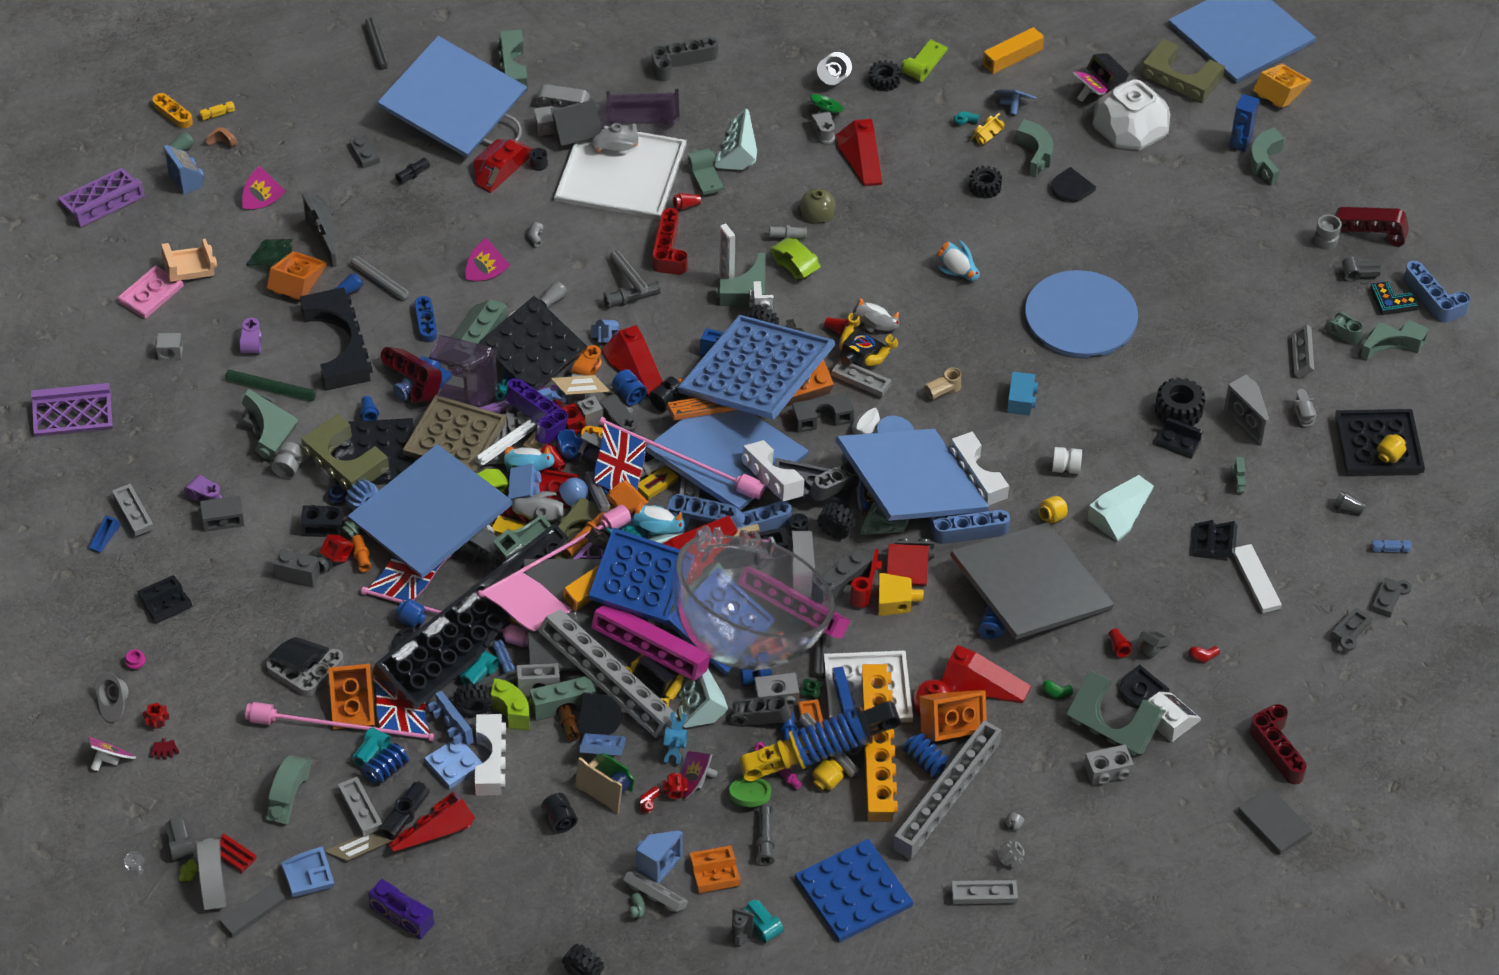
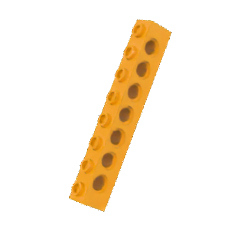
[861,664,898,822]

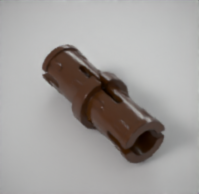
[557,703,580,741]

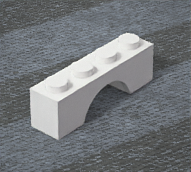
[950,431,1009,505]
[742,440,805,501]
[475,714,506,796]

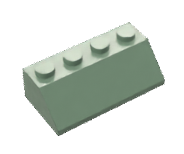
[438,299,507,371]

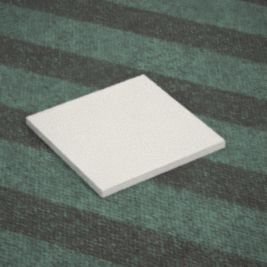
[554,126,687,220]

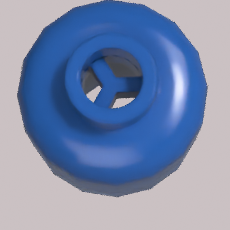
[395,599,427,627]

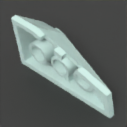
[715,108,757,170]
[1087,475,1154,542]
[679,669,728,728]

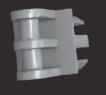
[1293,389,1317,428]

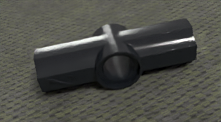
[379,781,430,840]

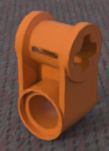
[571,345,602,376]

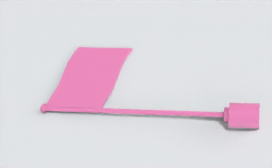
[477,505,631,632]

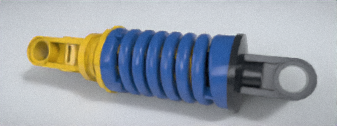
[739,701,901,781]

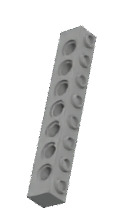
[538,609,678,738]
[893,720,1002,860]

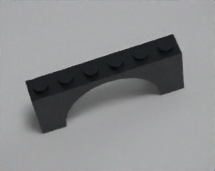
[300,287,373,391]

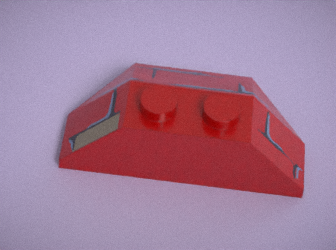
[473,139,534,193]

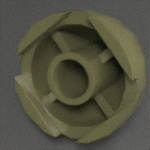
[800,188,836,224]

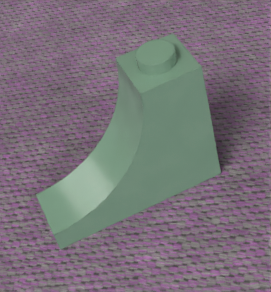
[716,253,765,306]
[241,389,299,461]

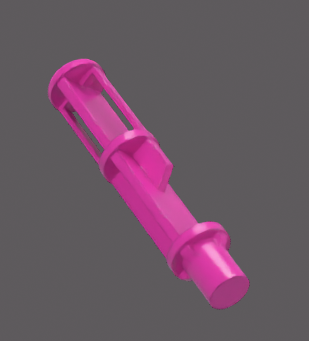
[754,742,802,790]

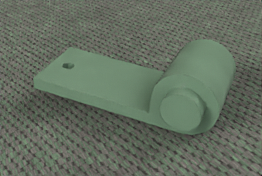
[687,148,724,195]

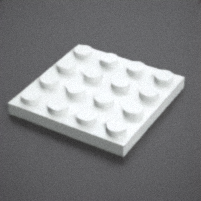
[824,651,913,724]

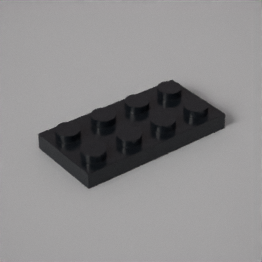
[772,458,851,508]

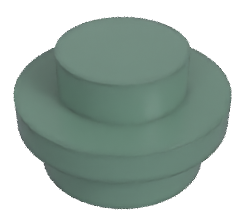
[342,521,360,539]

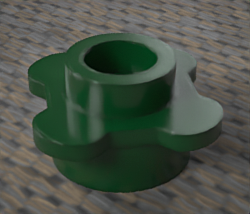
[800,679,823,699]

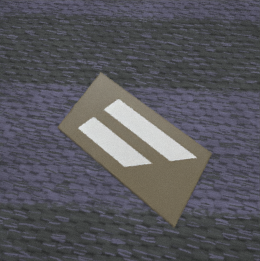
[324,833,392,861]

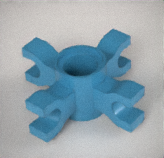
[664,711,688,764]

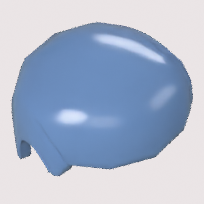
[559,478,590,507]

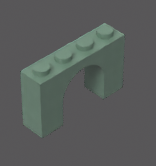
[1067,670,1166,756]

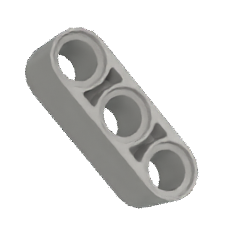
[536,85,590,108]

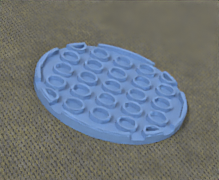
[1025,270,1138,358]

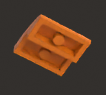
[689,845,741,893]

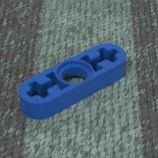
[415,296,437,342]
[832,666,854,719]

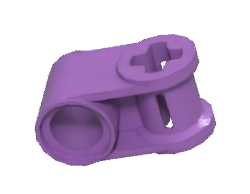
[240,318,261,353]
[184,475,222,502]

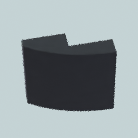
[1192,520,1238,558]
[137,575,193,623]
[269,637,329,673]

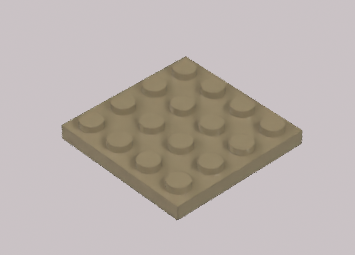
[403,395,507,473]

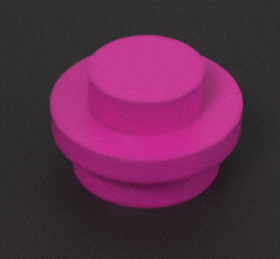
[124,649,146,669]

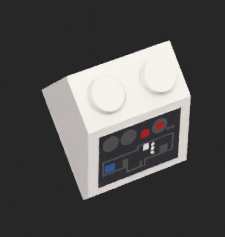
[1148,692,1201,743]

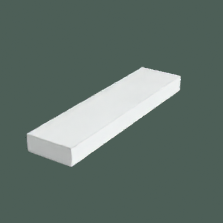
[719,223,735,279]
[1234,544,1282,613]

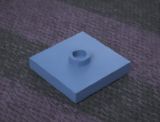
[580,733,626,756]

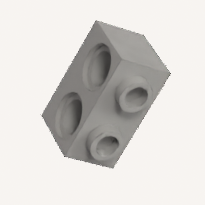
[1084,744,1134,785]

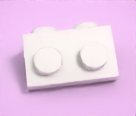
[749,281,774,313]

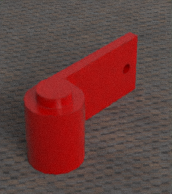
[850,549,882,608]

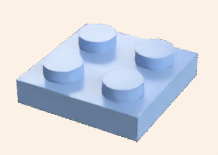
[425,740,482,790]

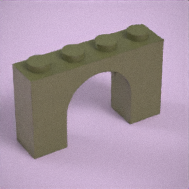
[1141,39,1225,103]
[301,414,389,490]
[553,497,611,559]

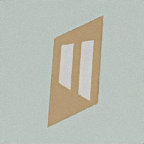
[551,375,610,395]

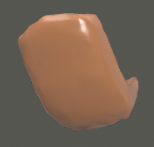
[205,127,237,148]

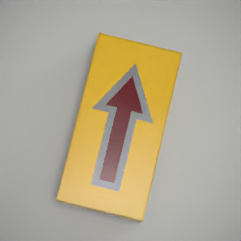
[638,465,679,500]

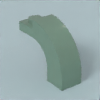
[1016,119,1053,177]
[1249,127,1284,186]
[266,755,312,824]

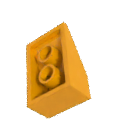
[1253,64,1312,108]

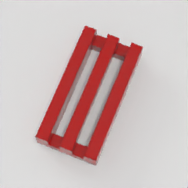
[220,834,257,873]

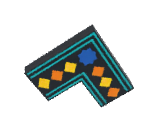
[1370,281,1418,315]

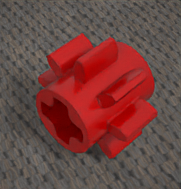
[143,702,170,729]
[662,773,688,799]

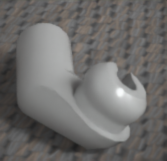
[527,222,544,247]

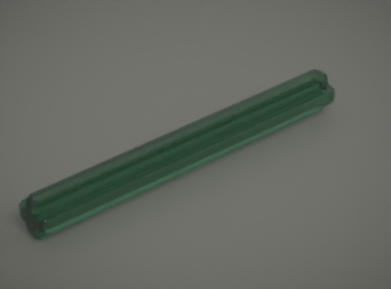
[225,369,316,401]

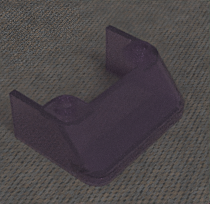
[606,89,680,126]
[429,335,498,408]

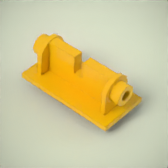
[970,113,1005,145]

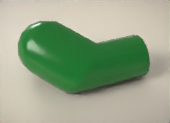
[1042,680,1073,699]

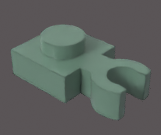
[1231,457,1246,493]

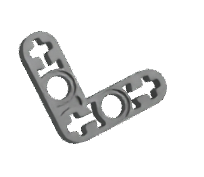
[267,649,344,697]

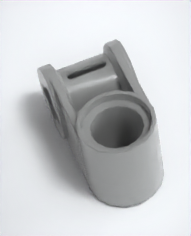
[811,111,835,145]

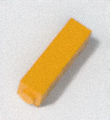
[982,27,1044,74]
[563,564,600,612]

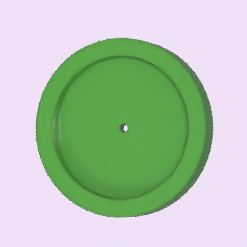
[729,777,771,807]

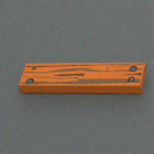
[667,398,737,420]

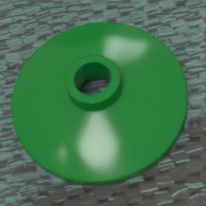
[810,94,844,113]

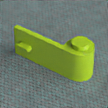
[901,39,948,82]

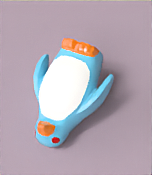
[936,240,980,282]
[504,447,555,473]
[633,502,685,536]

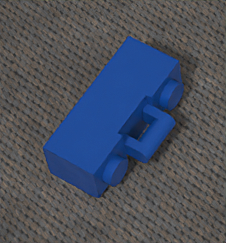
[1229,94,1260,151]

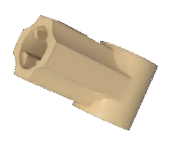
[924,368,961,399]

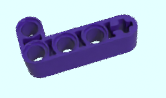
[505,378,568,444]

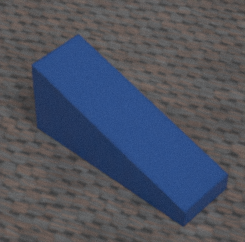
[89,515,121,553]

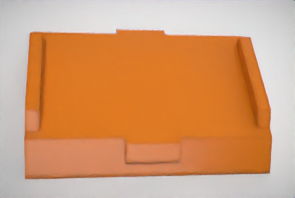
[606,480,649,518]

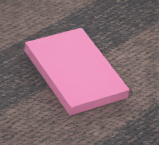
[117,265,184,319]

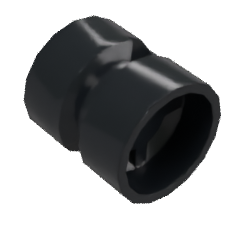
[649,376,685,412]
[541,793,578,833]

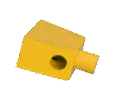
[878,573,924,616]

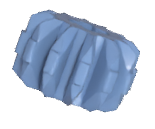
[345,479,378,510]

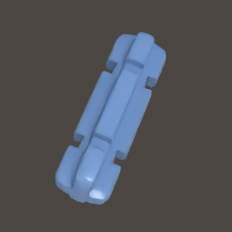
[1372,540,1412,552]
[492,640,515,674]

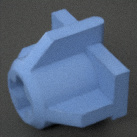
[591,320,619,343]

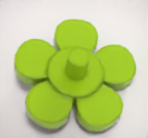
[179,859,199,882]

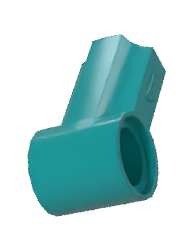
[460,651,500,686]
[352,727,391,768]
[744,900,784,943]

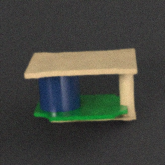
[575,753,635,815]

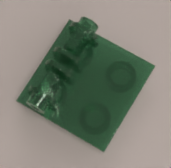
[246,239,293,272]

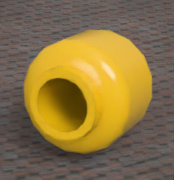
[1377,434,1406,463]
[1038,496,1068,524]
[812,759,843,790]

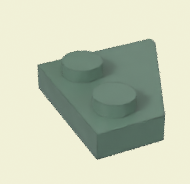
[861,502,909,535]

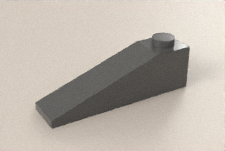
[302,192,337,267]

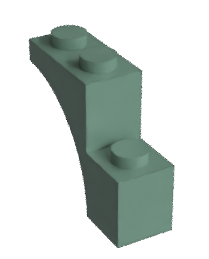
[1360,320,1429,361]
[493,514,551,561]

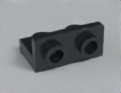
[1156,417,1203,459]

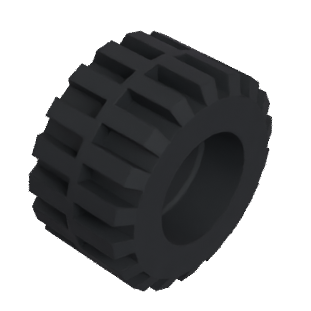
[1155,377,1205,426]

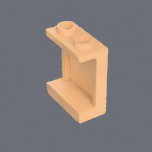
[161,239,217,282]

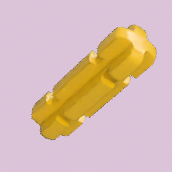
[200,101,235,120]

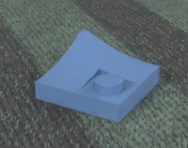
[281,847,334,897]

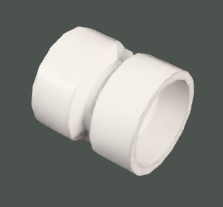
[1052,447,1082,474]

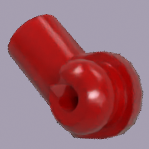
[502,505,530,524]
[1188,646,1220,663]
[640,786,661,813]

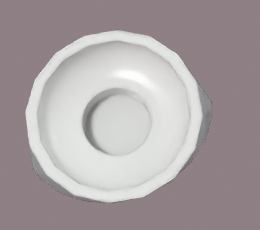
[852,408,880,435]

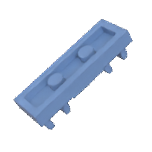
[428,690,474,746]

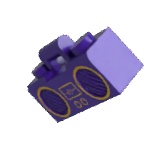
[368,878,434,940]

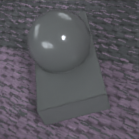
[1139,630,1171,657]

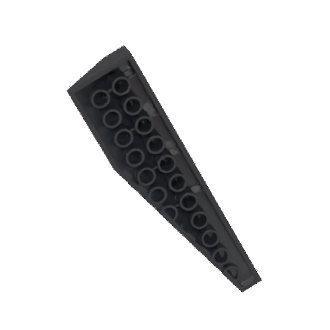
[373,523,568,709]

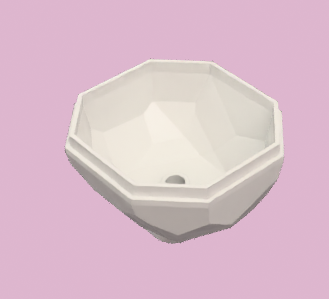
[1093,80,1170,150]

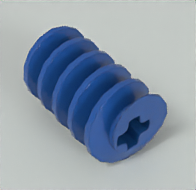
[978,604,1006,639]
[903,733,948,778]
[362,743,409,785]

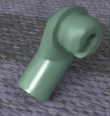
[629,893,645,919]

